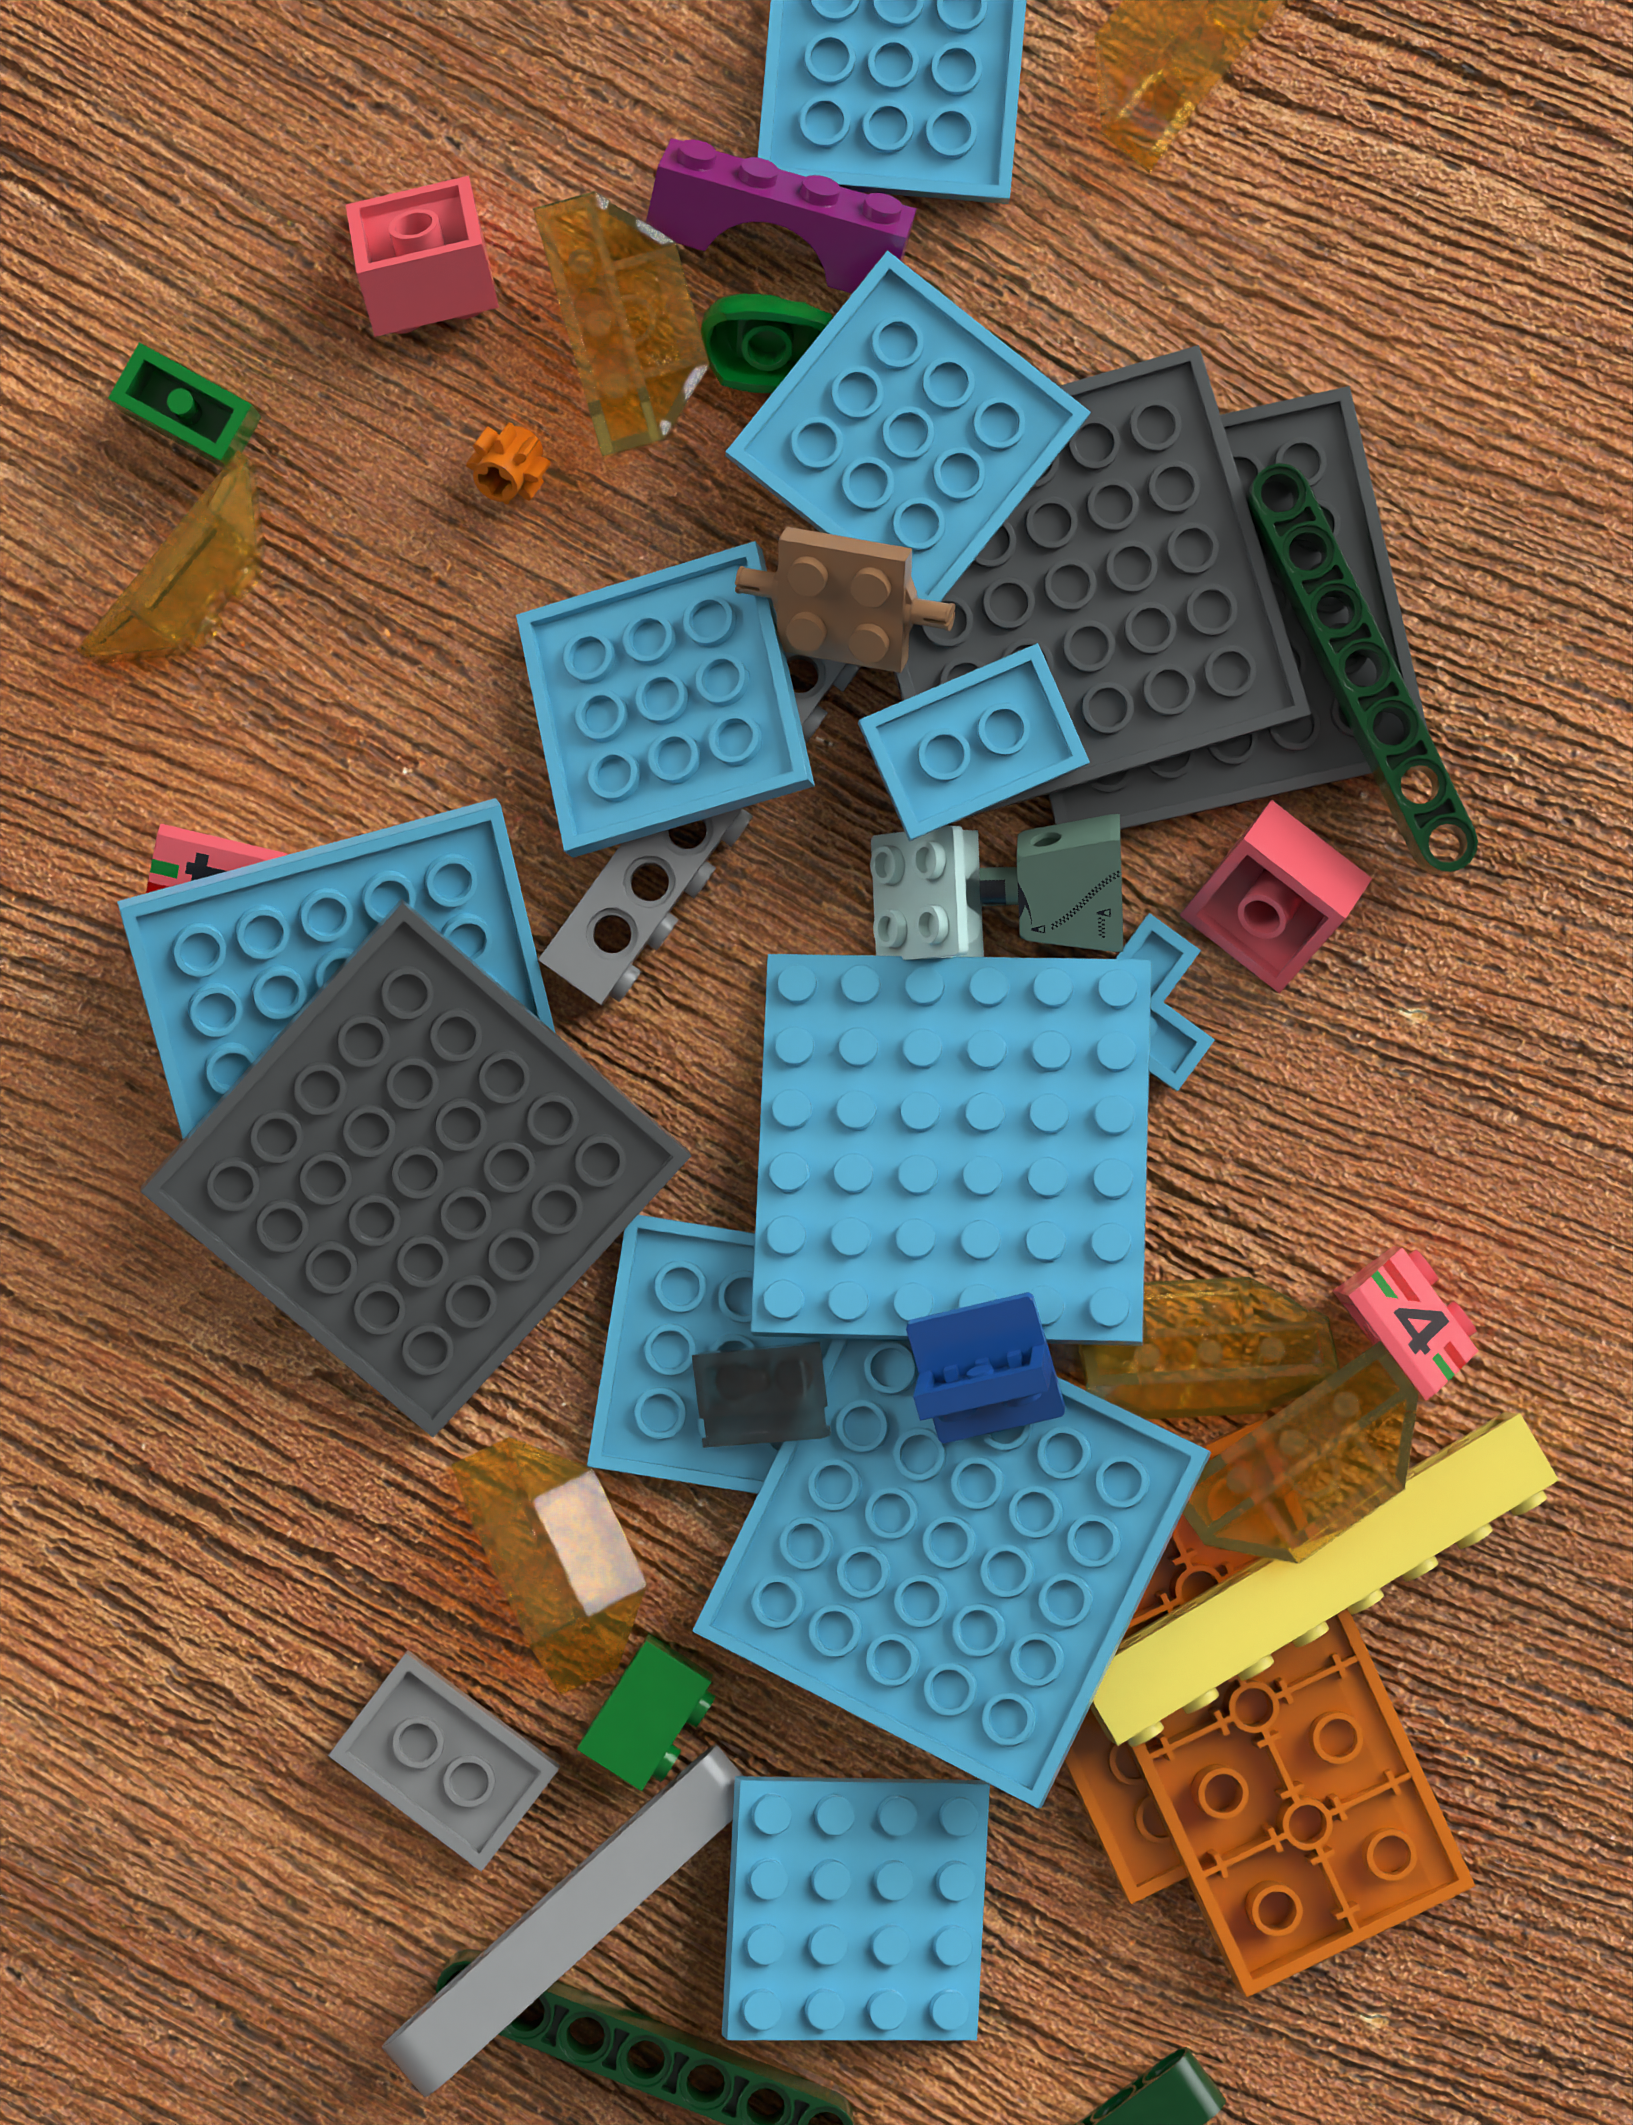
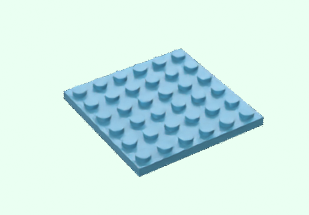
[751,954,1152,1346]
[692,1338,1211,1808]

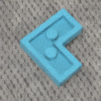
[1115,913,1215,1092]

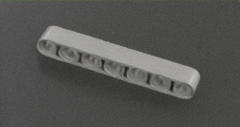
[382,1744,743,2097]

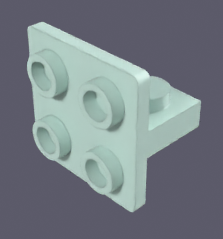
[870,826,984,960]

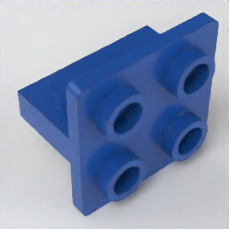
[906,1292,1065,1443]

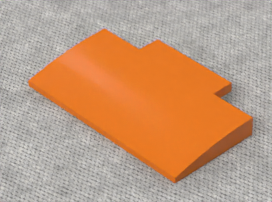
[1063,1419,1476,1998]

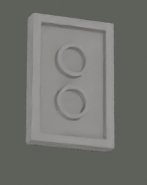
[328,1650,560,1872]

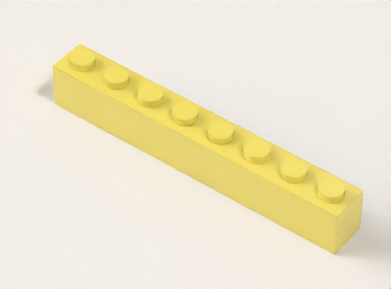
[1090,1412,1559,1747]

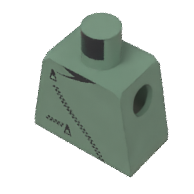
[979,814,1123,952]

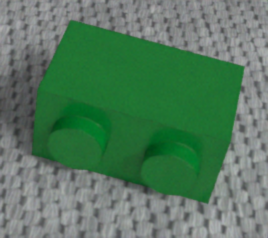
[108,342,262,472]
[577,1633,716,1791]

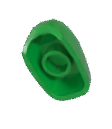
[700,294,834,393]

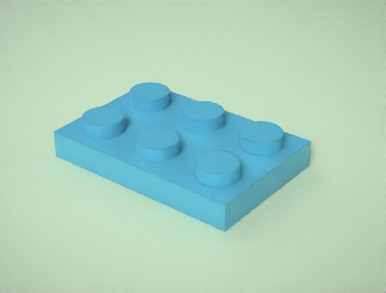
[858,643,1090,842]

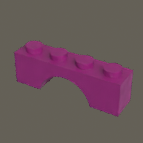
[643,138,916,294]

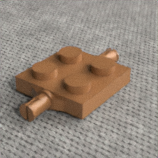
[735,527,955,673]

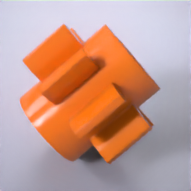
[466,422,551,505]

